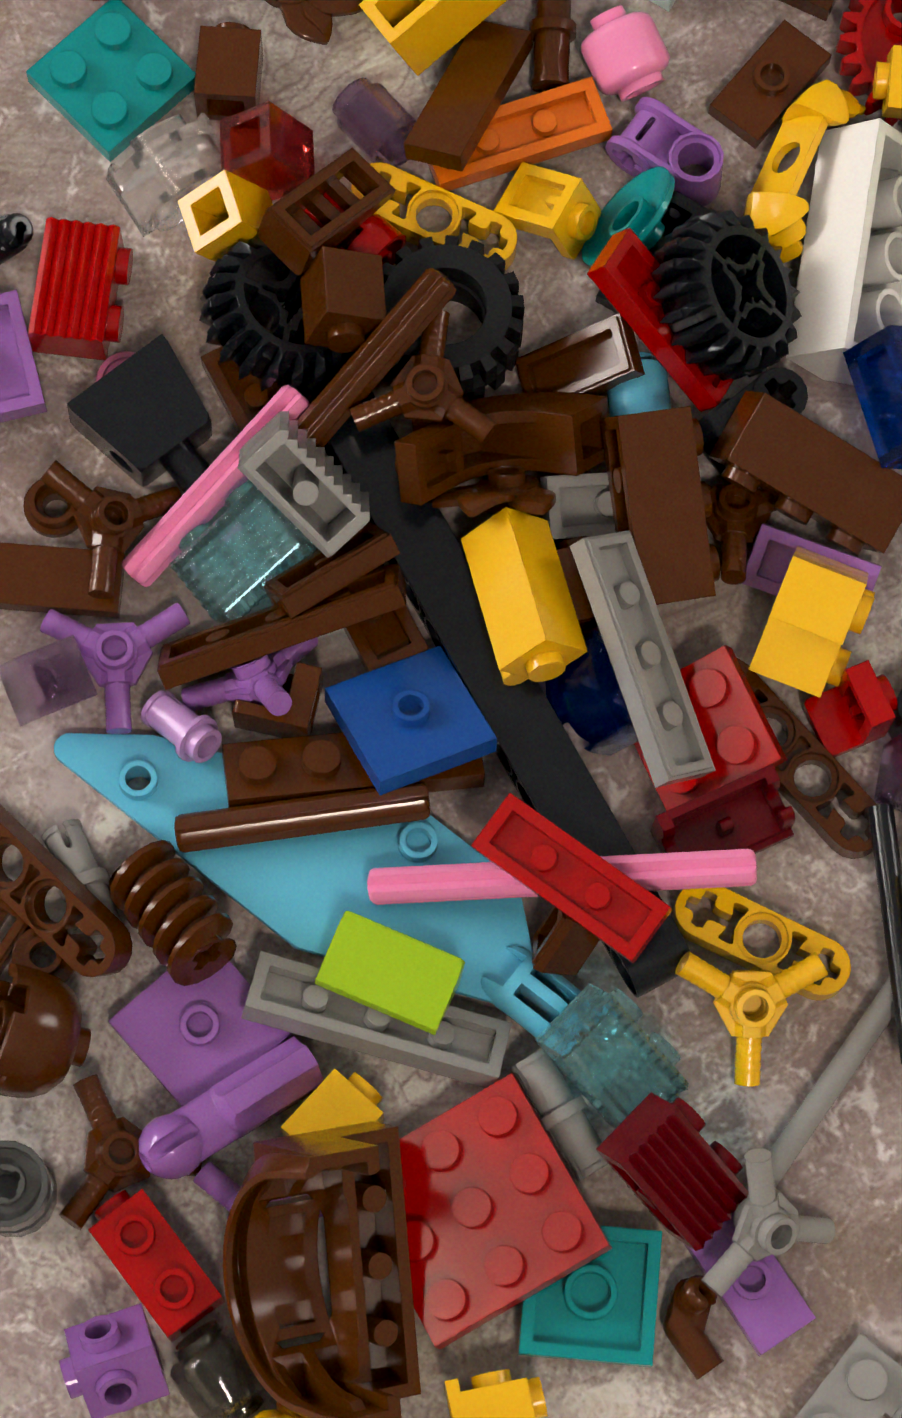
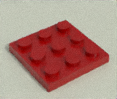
[399,1073,612,1349]

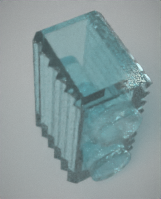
[170,481,318,623]
[535,983,689,1129]

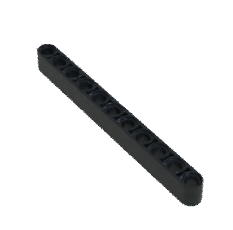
[310,391,690,998]

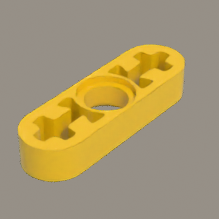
[351,162,517,270]
[673,887,851,1001]

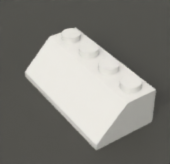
[786,118,902,393]

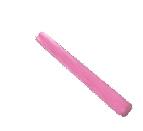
[367,849,757,905]

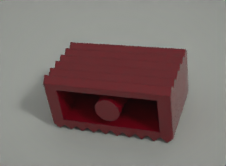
[596,1092,749,1251]

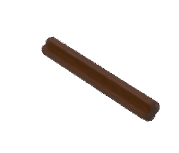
[298,268,456,447]
[174,782,430,853]

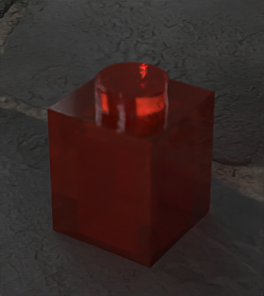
[220,101,315,201]

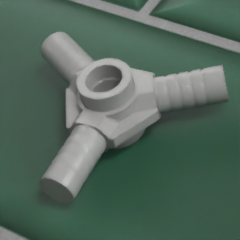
[701,1148,835,1298]

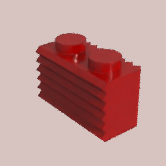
[28,217,133,361]

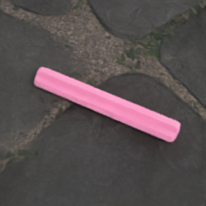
[122,384,310,587]

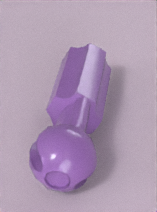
[139,1036,324,1180]

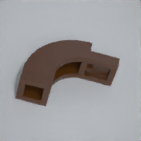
[394,392,609,505]

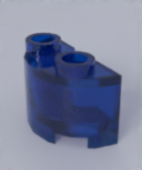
[545,623,638,756]

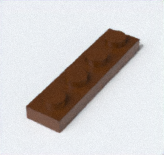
[222,732,485,808]

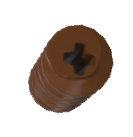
[109,840,237,986]

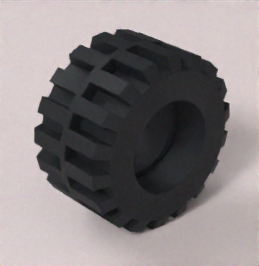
[382,235,525,400]

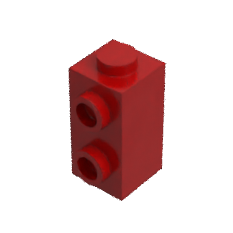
[88,1189,225,1342]

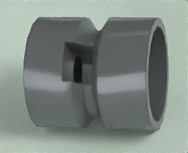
[0,1141,57,1237]

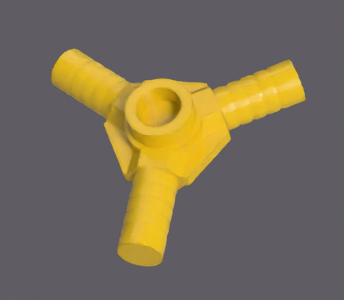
[675,951,828,1087]

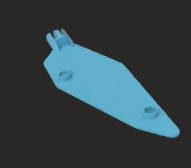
[54,733,595,1052]

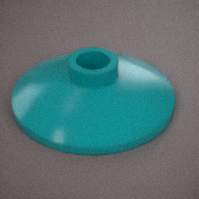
[582,167,675,268]

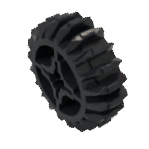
[651,209,802,381]
[199,234,356,395]

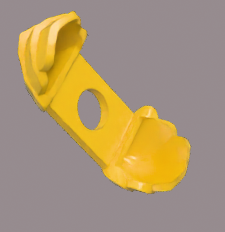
[743,79,866,263]

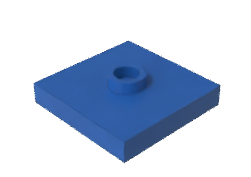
[325,646,497,795]

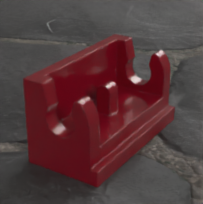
[650,764,795,854]

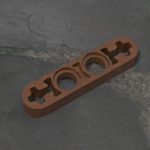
[737,658,877,859]
[0,804,133,977]

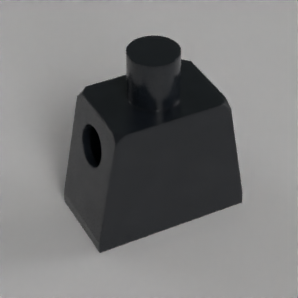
[67,334,212,493]

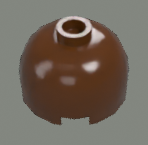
[0,962,91,1098]

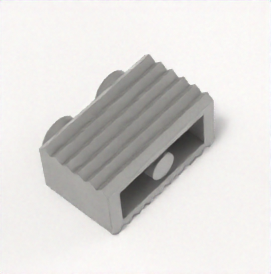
[238,411,370,558]

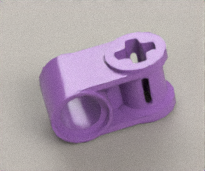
[605,97,724,206]

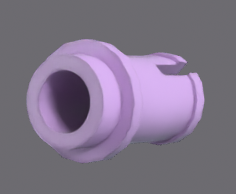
[141,690,222,763]

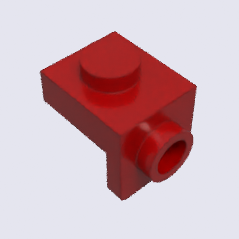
[803,660,898,758]

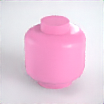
[581,5,670,102]

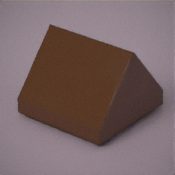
[532,907,600,976]

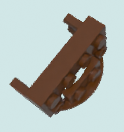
[223,1121,421,1418]

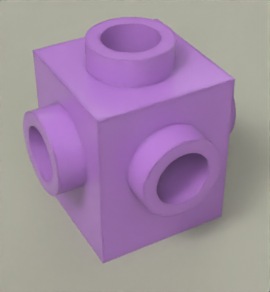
[59,1303,170,1418]

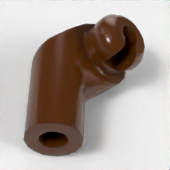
[663,1275,724,1380]

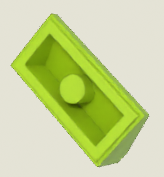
[315,911,465,1035]

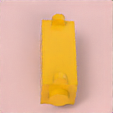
[461,507,588,686]

